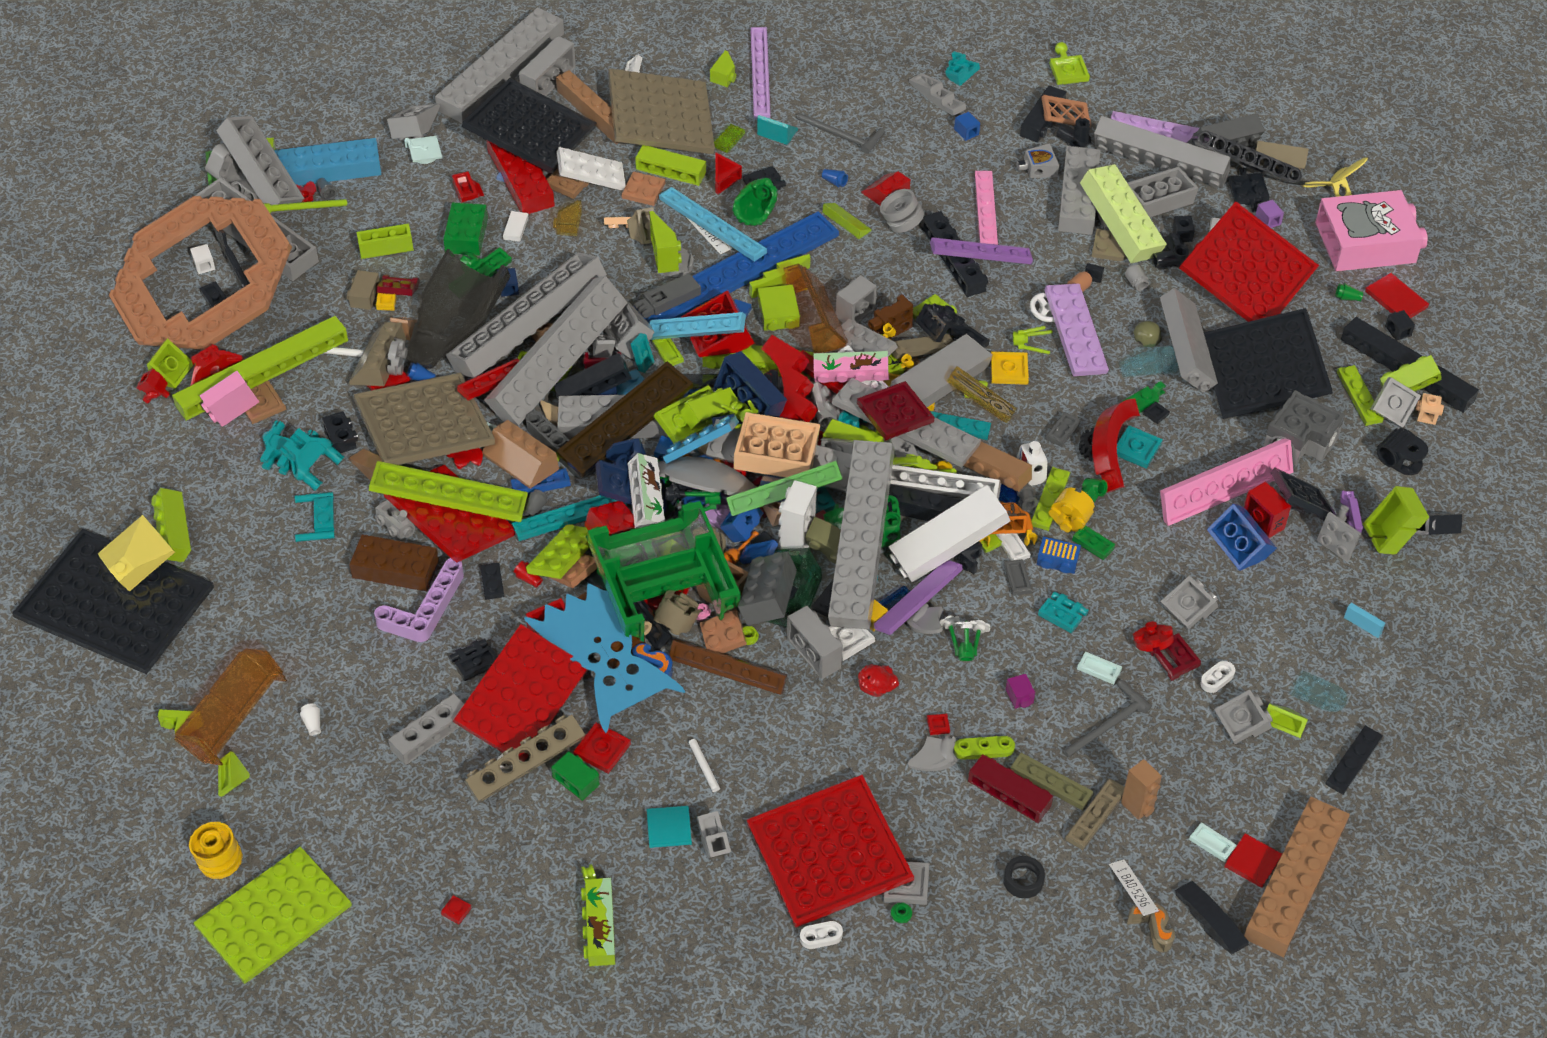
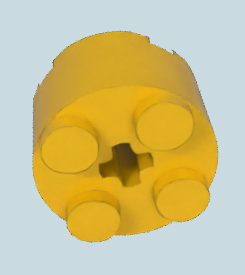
[1049,487,1095,533]

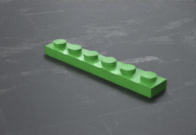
[726,461,843,516]

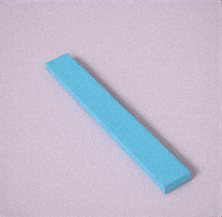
[659,187,767,262]

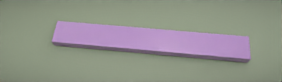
[751,27,770,119]

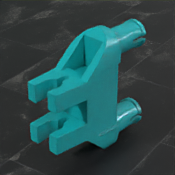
[260,420,319,475]
[279,428,345,491]

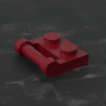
[377,275,419,296]
[1149,633,1201,681]

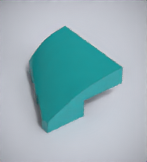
[945,51,980,86]

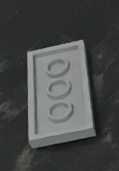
[824,319,898,356]

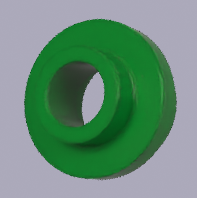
[891,903,912,923]

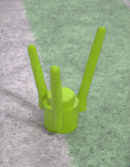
[1013,326,1053,354]
[721,400,758,429]

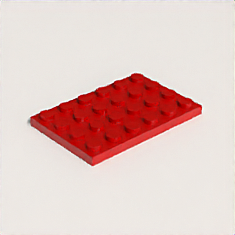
[384,465,516,563]
[453,624,588,762]

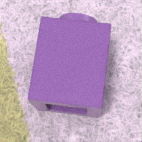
[1256,200,1284,228]

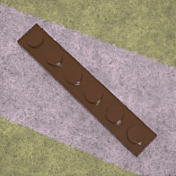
[669,639,788,695]

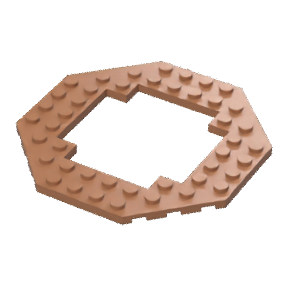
[109,196,292,349]

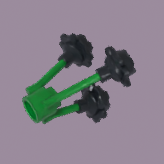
[665,482,721,519]

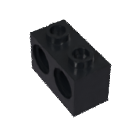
[322,411,358,453]

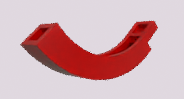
[1092,398,1140,493]

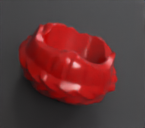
[858,664,899,697]

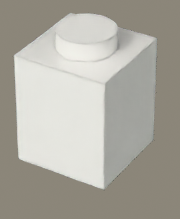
[190,244,215,274]

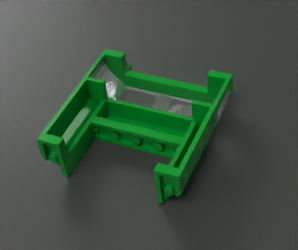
[586,501,741,642]

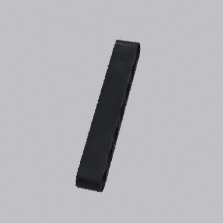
[1192,130,1302,183]

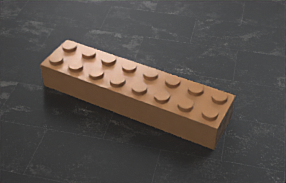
[1244,797,1350,958]

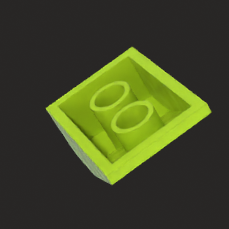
[649,211,682,273]

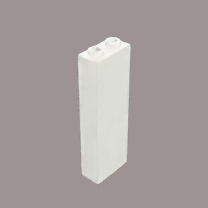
[889,485,1010,582]

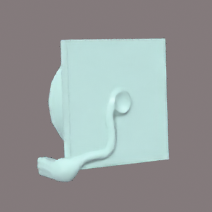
[404,136,442,164]

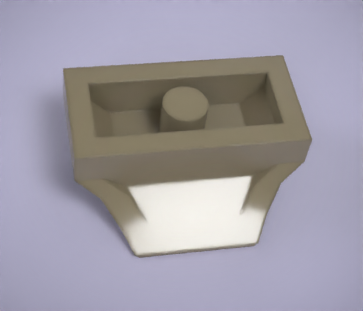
[627,207,654,245]

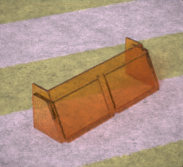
[784,263,849,353]
[174,648,287,766]

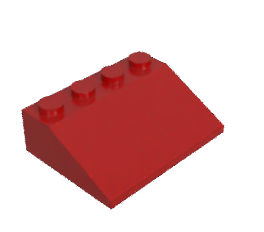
[681,290,755,357]

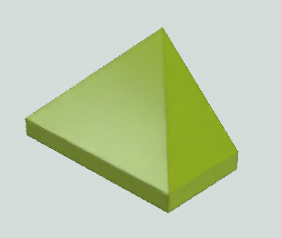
[1267,703,1308,738]
[218,751,250,797]

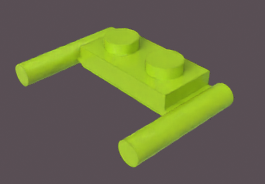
[893,454,957,474]

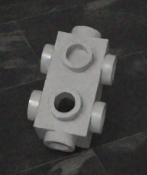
[375,500,416,539]

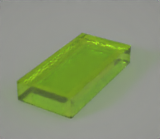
[714,124,745,153]

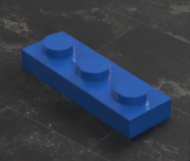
[511,468,571,495]

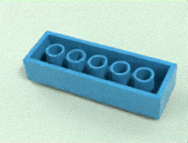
[274,138,381,185]

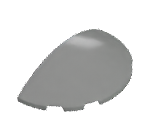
[658,456,756,496]

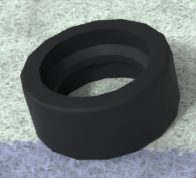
[1003,856,1045,898]

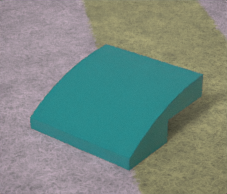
[647,806,692,848]

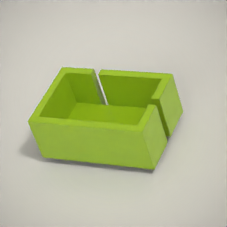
[1363,486,1429,554]

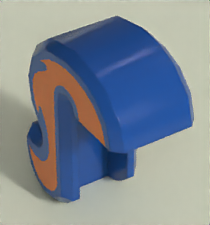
[632,643,673,677]

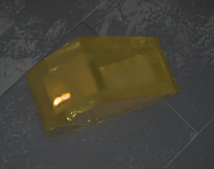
[553,200,582,236]

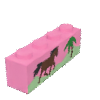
[814,351,889,383]

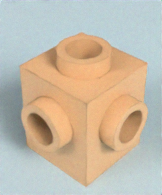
[1415,393,1444,425]

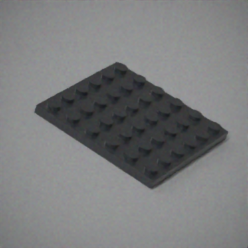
[461,78,597,173]
[1203,308,1333,419]

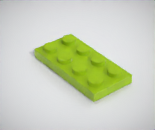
[654,385,714,443]
[526,525,590,579]

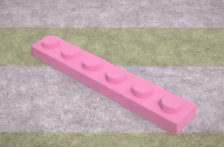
[975,171,998,245]

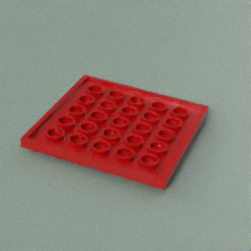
[1179,201,1319,322]
[747,775,914,928]

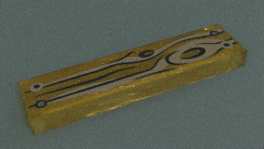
[947,366,1017,423]

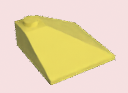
[98,515,175,591]

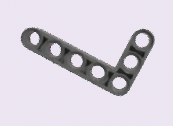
[526,411,612,478]

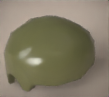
[1134,320,1162,347]

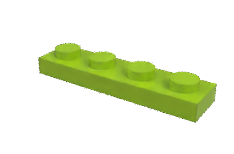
[1337,365,1384,426]
[1032,467,1070,531]

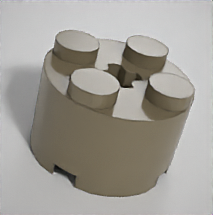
[654,590,701,635]

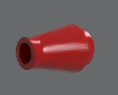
[514,561,543,588]

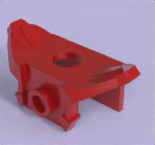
[190,344,244,386]

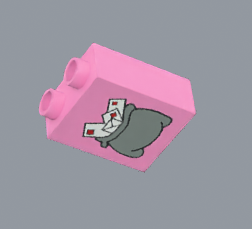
[1315,190,1428,271]

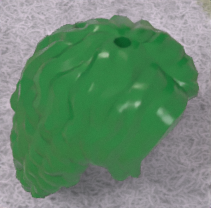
[732,178,778,226]

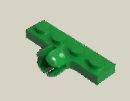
[448,247,512,299]

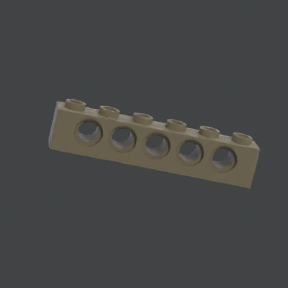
[465,714,585,804]

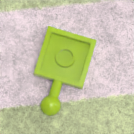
[1049,42,1090,85]

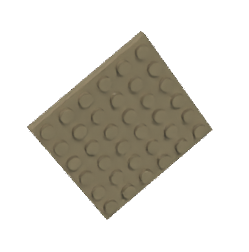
[608,68,715,154]
[354,373,495,465]

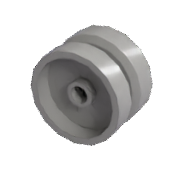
[880,189,924,233]

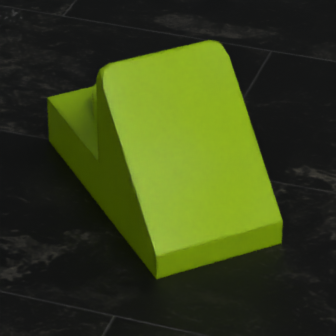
[158,709,203,741]

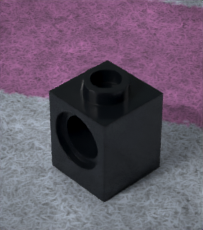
[1172,216,1195,242]
[1385,310,1415,341]

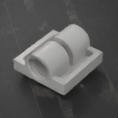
[812,382,843,428]

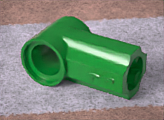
[1082,478,1107,503]

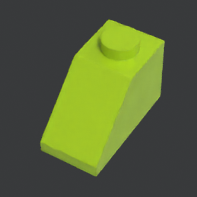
[710,50,736,88]

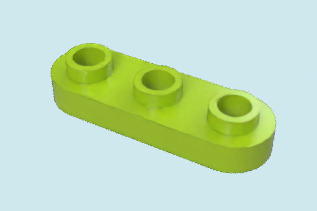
[953,736,1015,760]

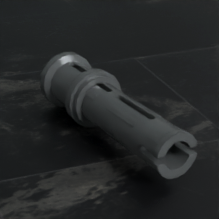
[1017,483,1038,510]

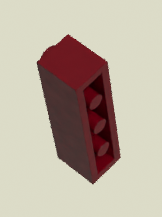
[968,754,1053,823]

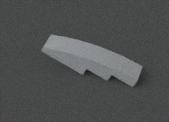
[909,73,966,116]

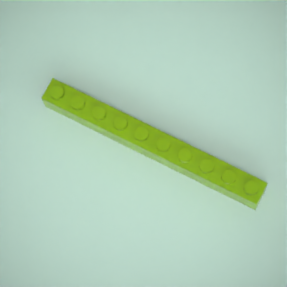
[172,316,348,421]

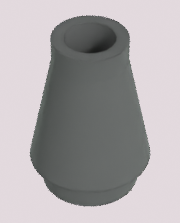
[317,178,337,200]
[523,489,548,517]

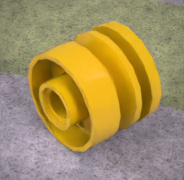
[189,822,243,879]

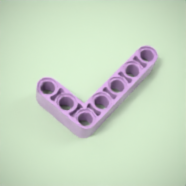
[374,558,464,642]

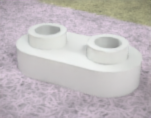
[1200,661,1235,693]
[800,921,843,949]

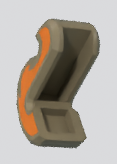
[1127,902,1175,953]

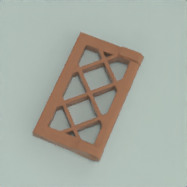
[1042,95,1091,127]

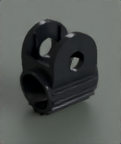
[1376,427,1428,475]

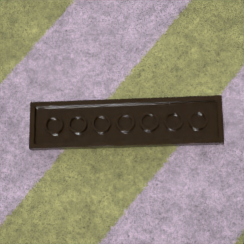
[557,361,693,478]

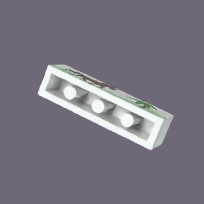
[628,453,665,529]

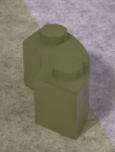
[805,517,841,564]

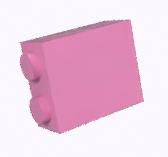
[200,371,259,426]

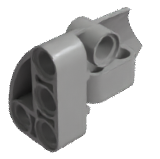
[205,143,259,201]

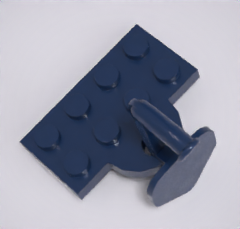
[596,438,669,514]

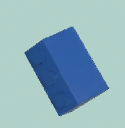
[1207,503,1277,571]

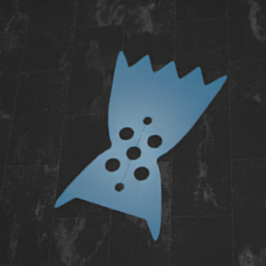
[524,584,685,733]

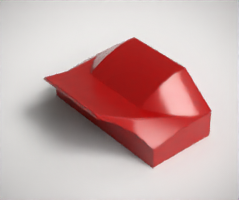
[452,171,484,203]

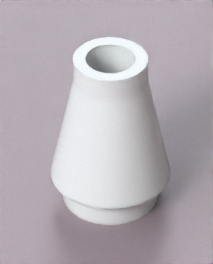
[300,704,321,736]

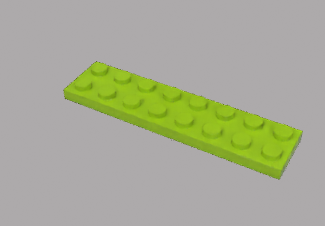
[369,461,528,522]

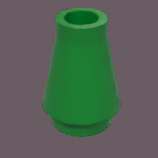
[1335,283,1363,302]

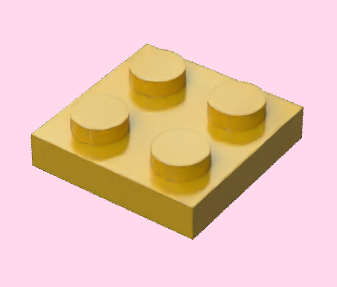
[991,351,1029,385]

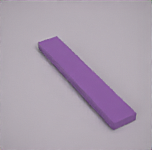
[930,238,1033,264]
[874,560,963,635]

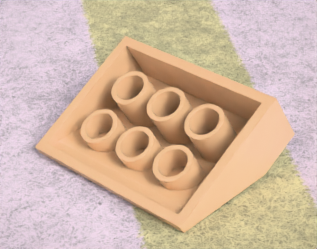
[734,412,820,477]

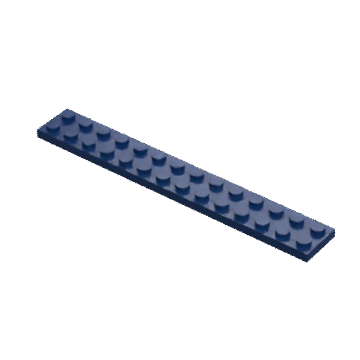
[634,211,839,324]

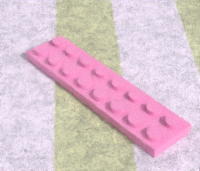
[1160,438,1293,526]

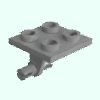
[1316,505,1361,562]

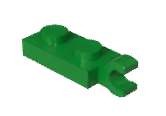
[1121,381,1166,413]

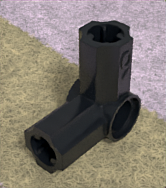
[1056,118,1092,148]
[1153,232,1189,268]

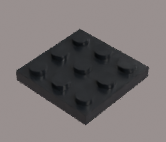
[1271,467,1338,521]

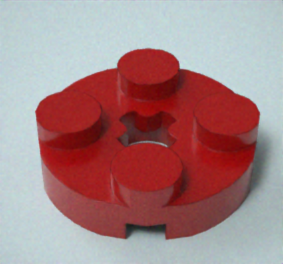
[1133,621,1174,652]

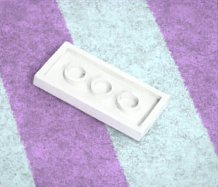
[557,147,626,190]

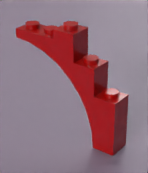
[761,335,818,422]

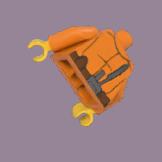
[979,501,1038,547]

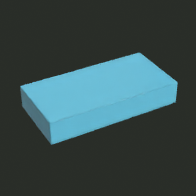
[1344,603,1385,638]

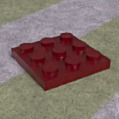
[857,381,935,441]

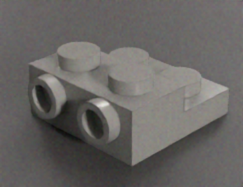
[1160,576,1218,630]
[1214,690,1273,744]

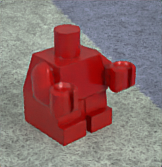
[136,368,170,404]

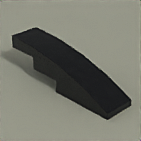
[1175,881,1249,955]

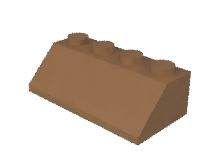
[482,420,559,489]

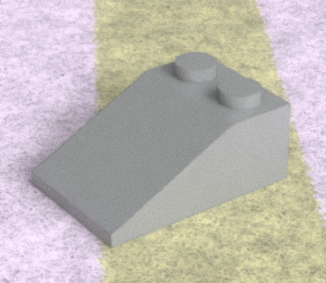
[387,103,440,140]
[605,299,655,359]

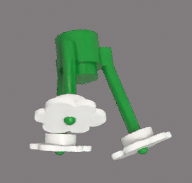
[940,616,990,661]

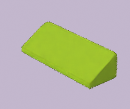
[823,203,871,239]

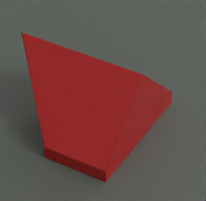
[715,152,742,194]

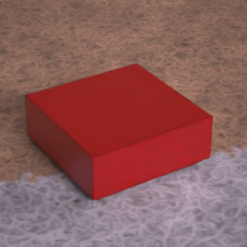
[927,713,950,735]

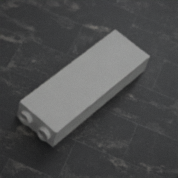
[1160,288,1218,392]
[890,334,992,407]

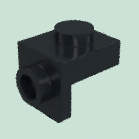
[960,541,983,575]

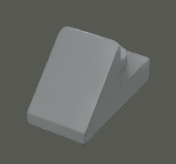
[592,334,615,358]

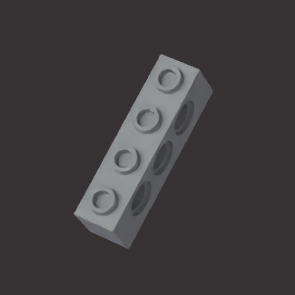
[388,694,464,766]

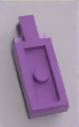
[1340,491,1363,533]

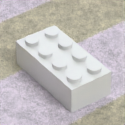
[778,480,817,563]

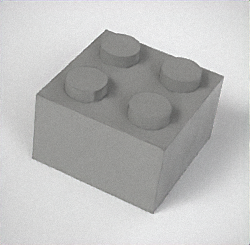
[836,275,877,323]

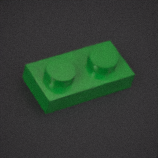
[1072,525,1115,560]

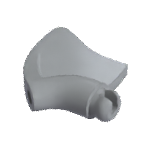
[906,603,943,634]
[908,734,958,771]

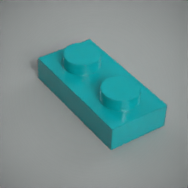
[630,333,655,373]

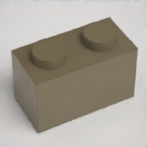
[347,270,380,310]

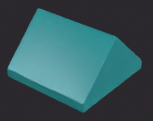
[757,115,798,145]

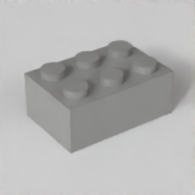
[787,606,843,680]

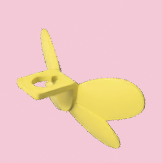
[1302,157,1368,197]

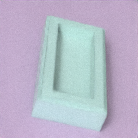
[1077,652,1122,684]
[1189,823,1237,862]

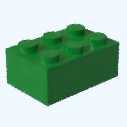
[443,202,488,256]

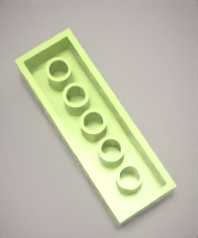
[1080,164,1167,263]

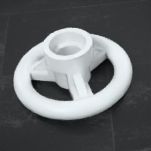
[1030,293,1055,322]

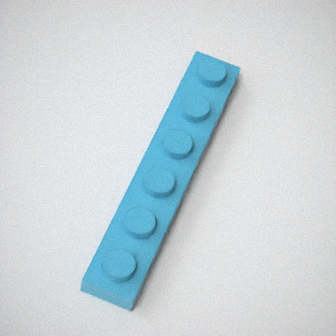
[650,312,746,340]

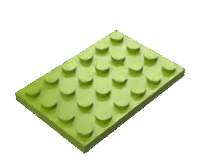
[193,847,352,984]

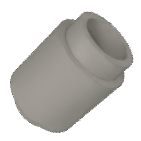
[1125,265,1149,291]

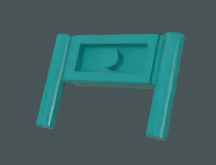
[295,492,335,542]

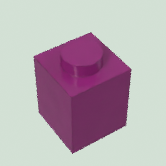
[1006,674,1035,709]

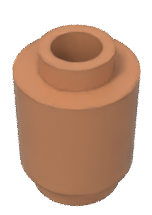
[1067,271,1092,293]

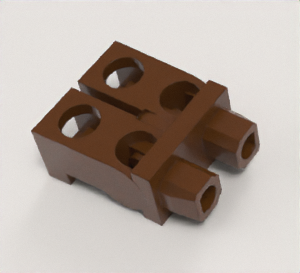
[868,294,913,339]

